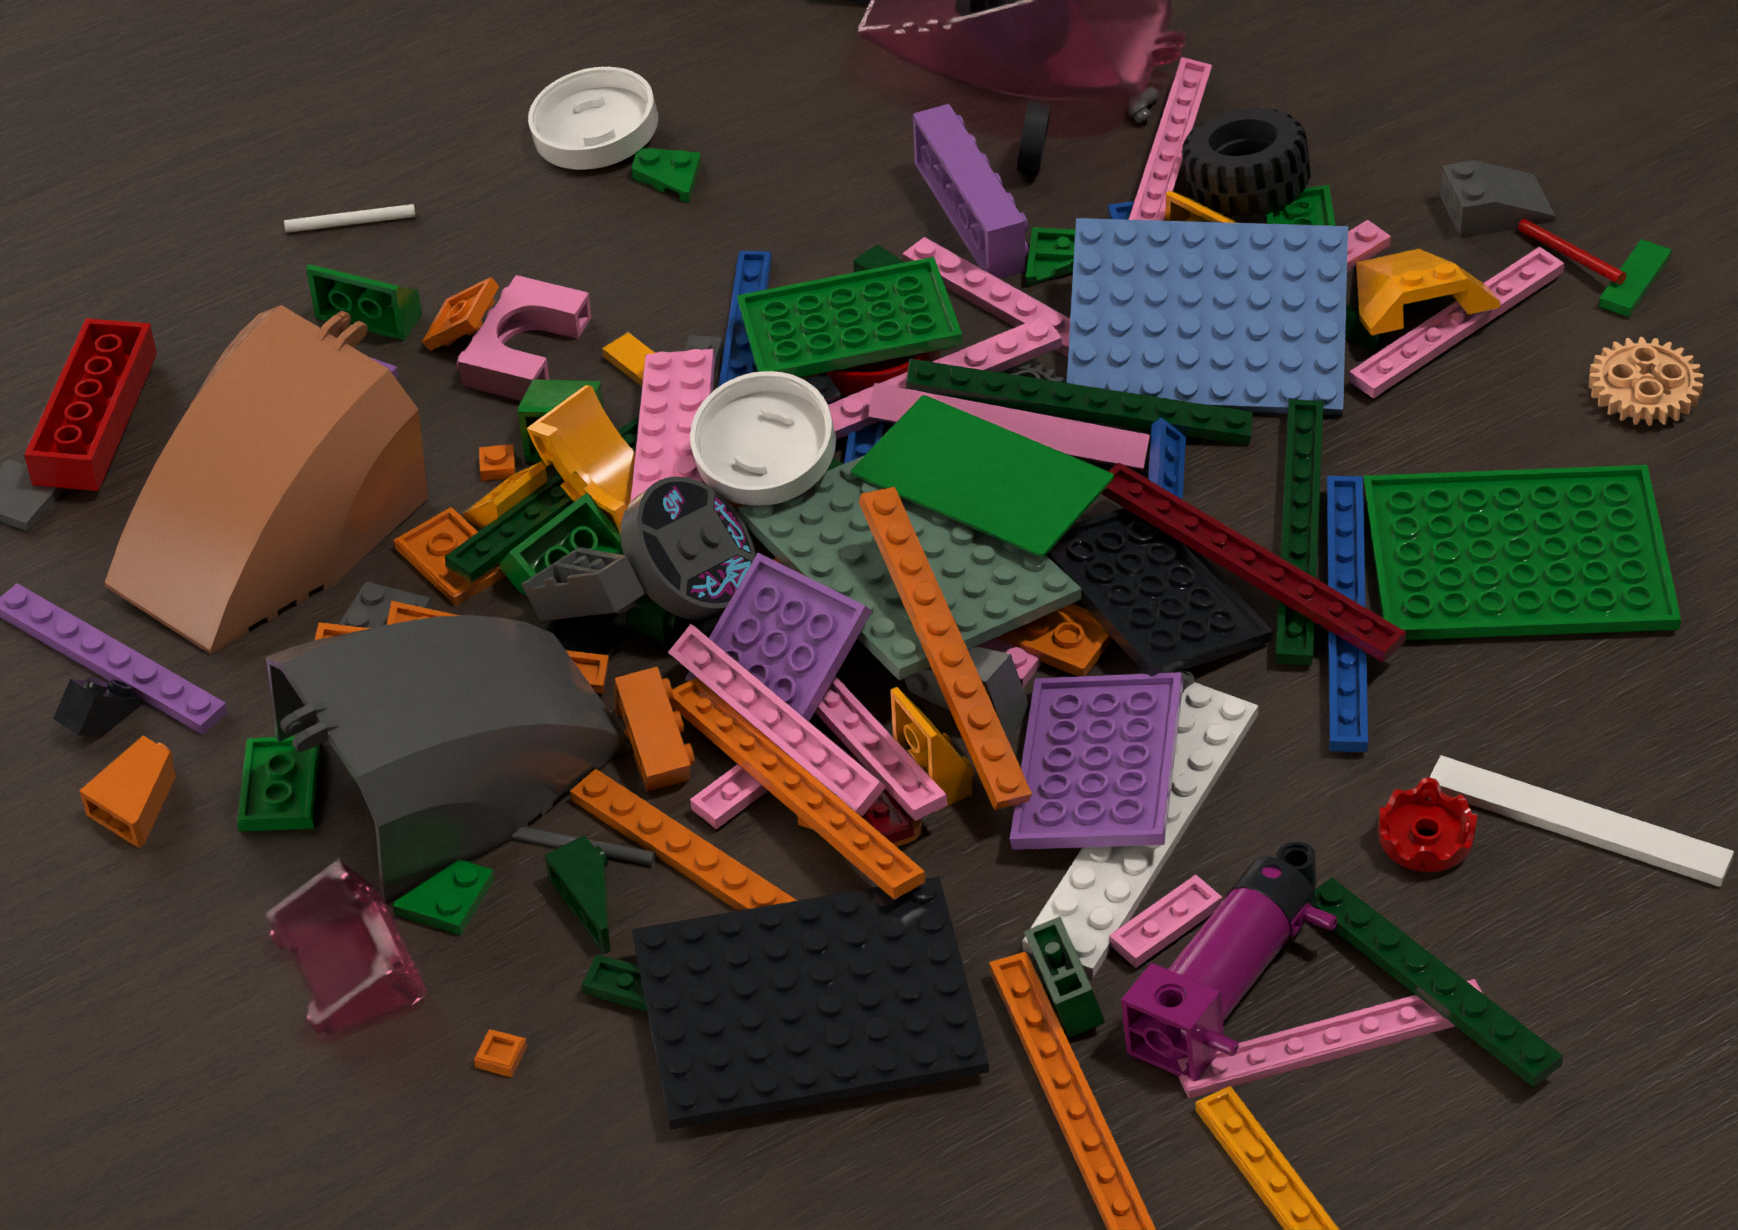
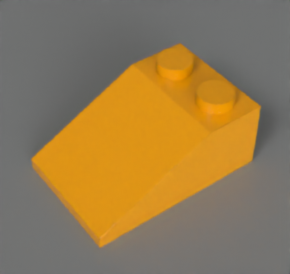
[891,687,974,813]

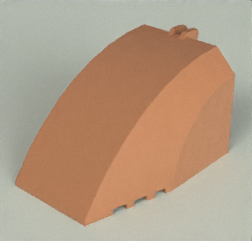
[105,305,428,655]

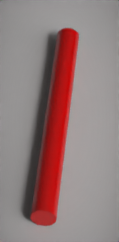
[1517,219,1626,285]

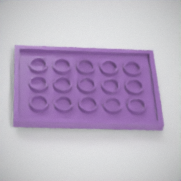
[1010,672,1183,850]

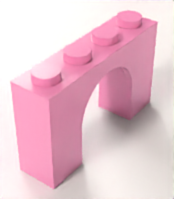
[457,275,592,401]

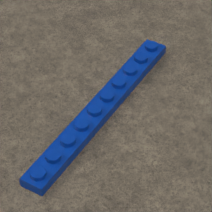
[1327,476,1368,752]

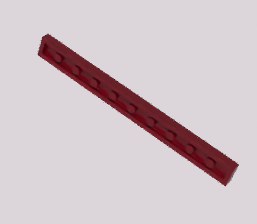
[1101,462,1406,663]

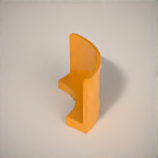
[527,385,636,533]

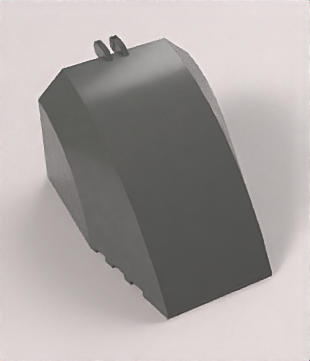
[266,615,629,903]

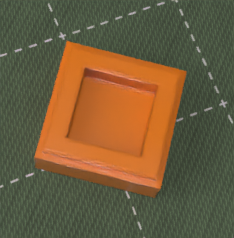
[474,1029,527,1077]

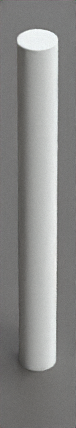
[284,204,416,233]

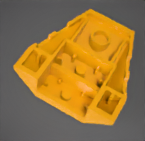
[1356,249,1500,335]

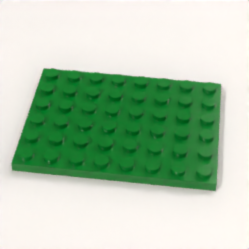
[1363,465,1681,640]

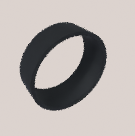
[1017,100,1051,171]

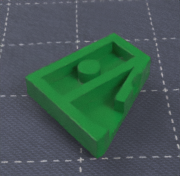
[631,148,702,202]
[1026,227,1075,286]
[393,859,495,935]

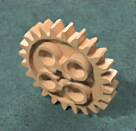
[1588,337,1704,426]

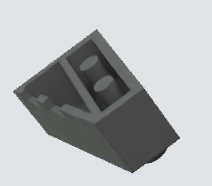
[521,547,645,621]
[904,647,1030,738]

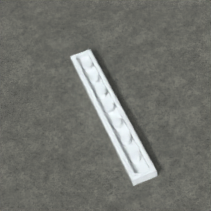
[1430,755,1734,887]

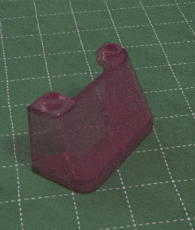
[266,859,428,1035]

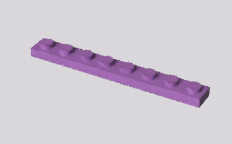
[0,583,228,735]

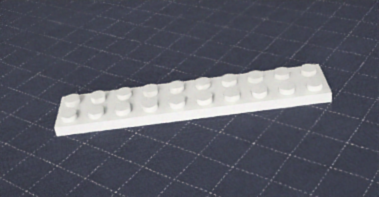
[1022,682,1258,978]

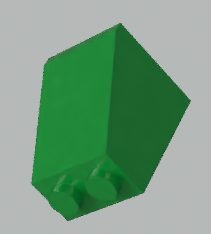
[518,379,604,462]

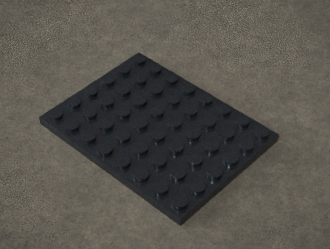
[632,876,989,1129]

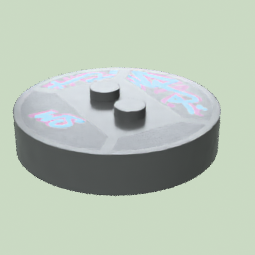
[621,477,756,621]

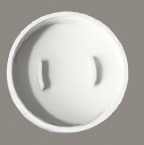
[528,67,658,170]
[690,371,836,506]

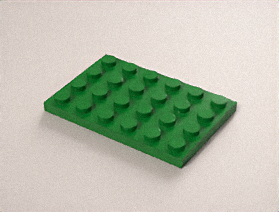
[737,257,963,377]

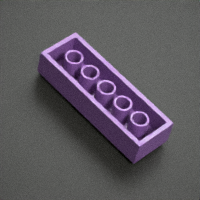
[913,104,1029,279]

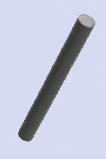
[511,827,656,867]

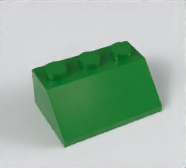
[306,264,422,341]
[498,493,624,596]

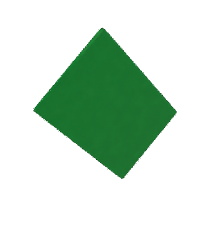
[851,395,1114,558]

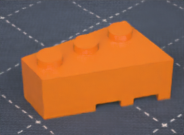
[614,666,695,792]

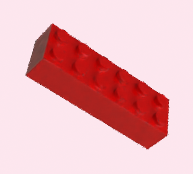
[24,318,157,491]

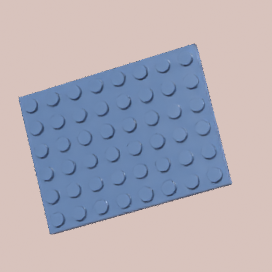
[1067,218,1348,416]

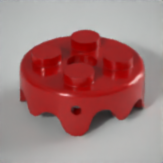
[1378,777,1477,872]

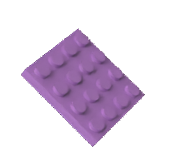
[685,553,872,721]

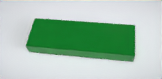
[1598,239,1672,318]

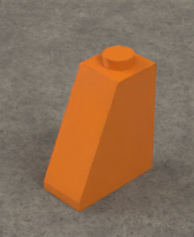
[79,735,176,849]

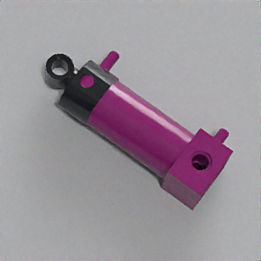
[1121,842,1337,1082]

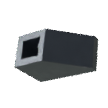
[53,677,143,737]

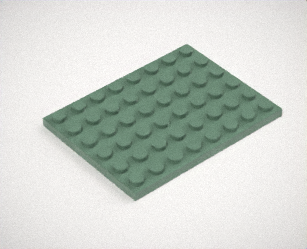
[738,455,1082,680]

